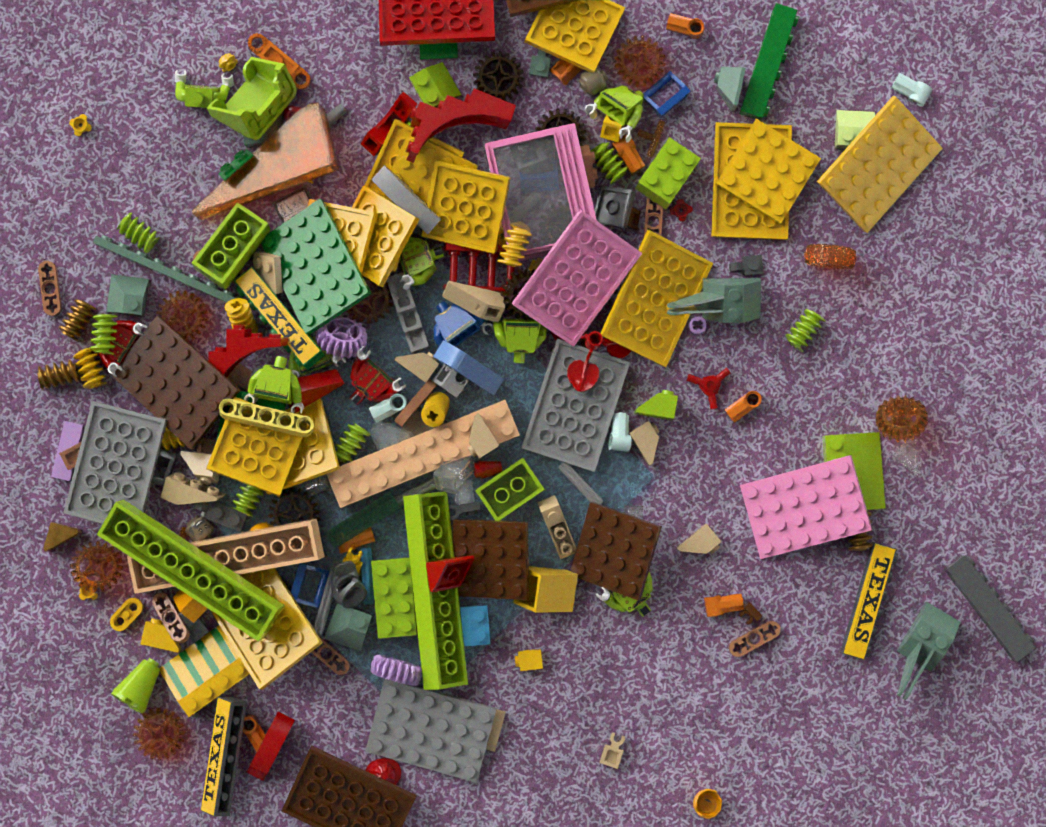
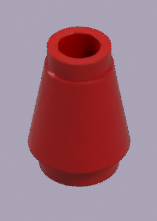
[473,461,502,479]

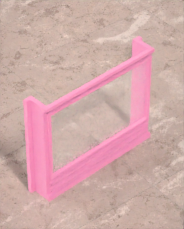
[485,123,596,262]

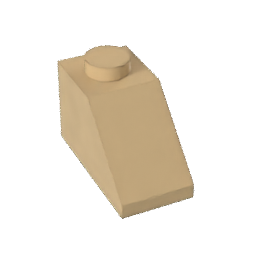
[394,352,439,383]
[468,413,499,459]
[629,421,660,466]
[180,451,220,485]
[676,524,721,554]

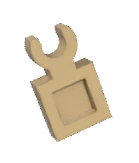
[599,732,625,769]

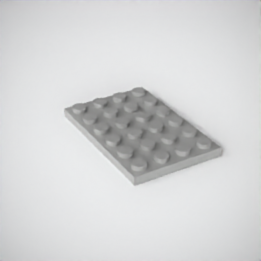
[522,339,630,472]
[63,401,167,524]
[365,679,497,783]

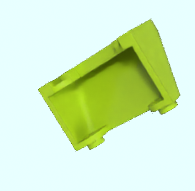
[207,57,297,140]

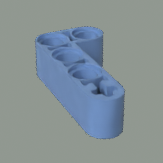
[433,340,504,396]

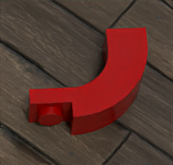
[360,92,418,156]
[246,711,295,781]

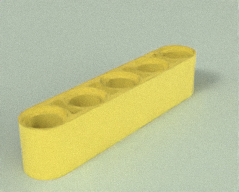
[219,399,314,437]

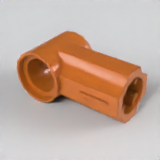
[666,13,704,39]
[611,134,645,174]
[724,391,762,423]
[334,526,375,554]
[704,593,744,617]
[243,715,266,752]

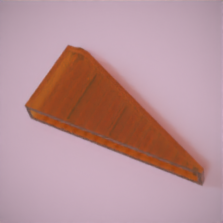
[192,102,339,220]

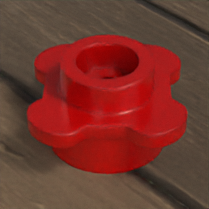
[670,199,693,222]

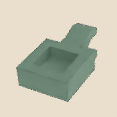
[529,49,551,78]

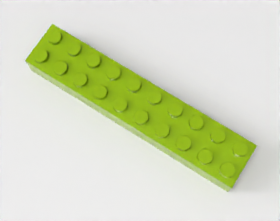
[403,491,468,690]
[96,499,285,642]

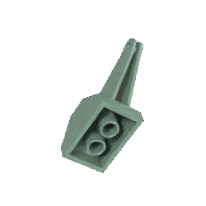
[667,278,761,323]
[897,602,960,700]

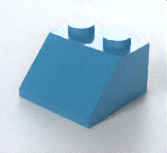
[460,605,491,646]

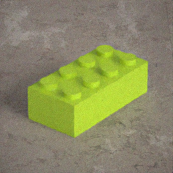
[192,202,271,290]
[371,557,418,639]

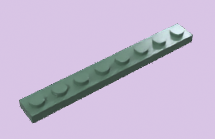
[93,235,235,303]

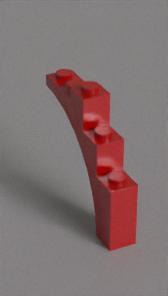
[405,88,516,163]
[208,324,288,378]

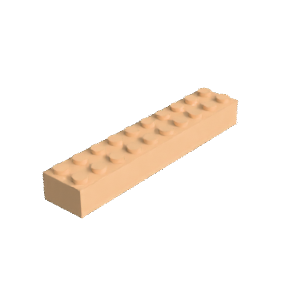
[327,400,520,508]
[127,519,325,594]

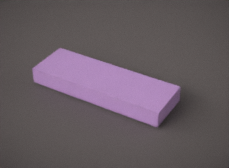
[51,421,84,481]

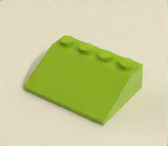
[822,432,886,510]

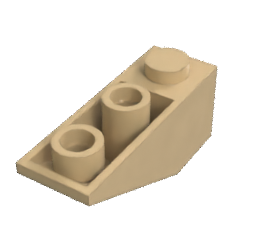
[442,281,505,322]
[160,472,225,505]
[537,495,577,560]

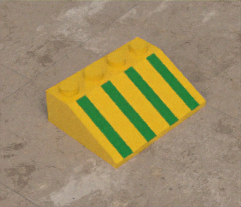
[160,625,249,717]

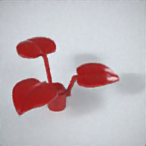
[550,331,631,392]

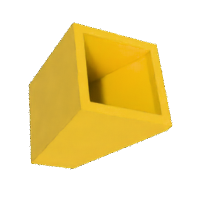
[513,566,578,613]

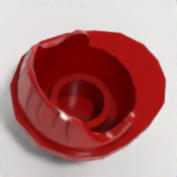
[365,758,401,785]

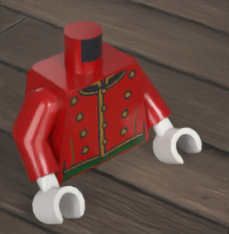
[92,320,148,377]
[350,346,406,405]

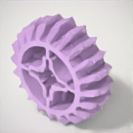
[315,315,368,359]
[370,655,422,686]

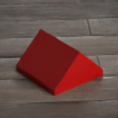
[426,555,475,593]

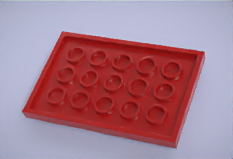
[379,0,495,46]

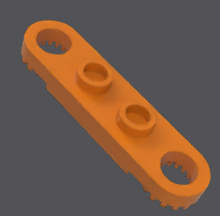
[247,33,311,90]

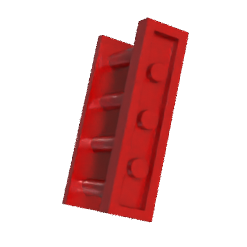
[442,242,518,292]

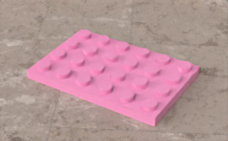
[512,209,642,347]
[740,455,872,559]

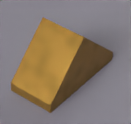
[43,522,82,552]

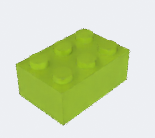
[635,137,701,210]
[475,458,545,521]

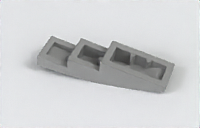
[372,165,441,234]
[387,272,430,354]

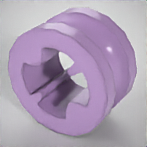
[689,317,706,334]

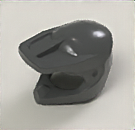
[331,561,367,608]

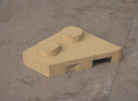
[253,251,283,294]

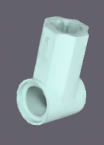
[891,73,932,107]
[369,394,408,423]
[608,412,632,452]

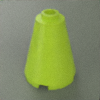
[111,658,160,714]

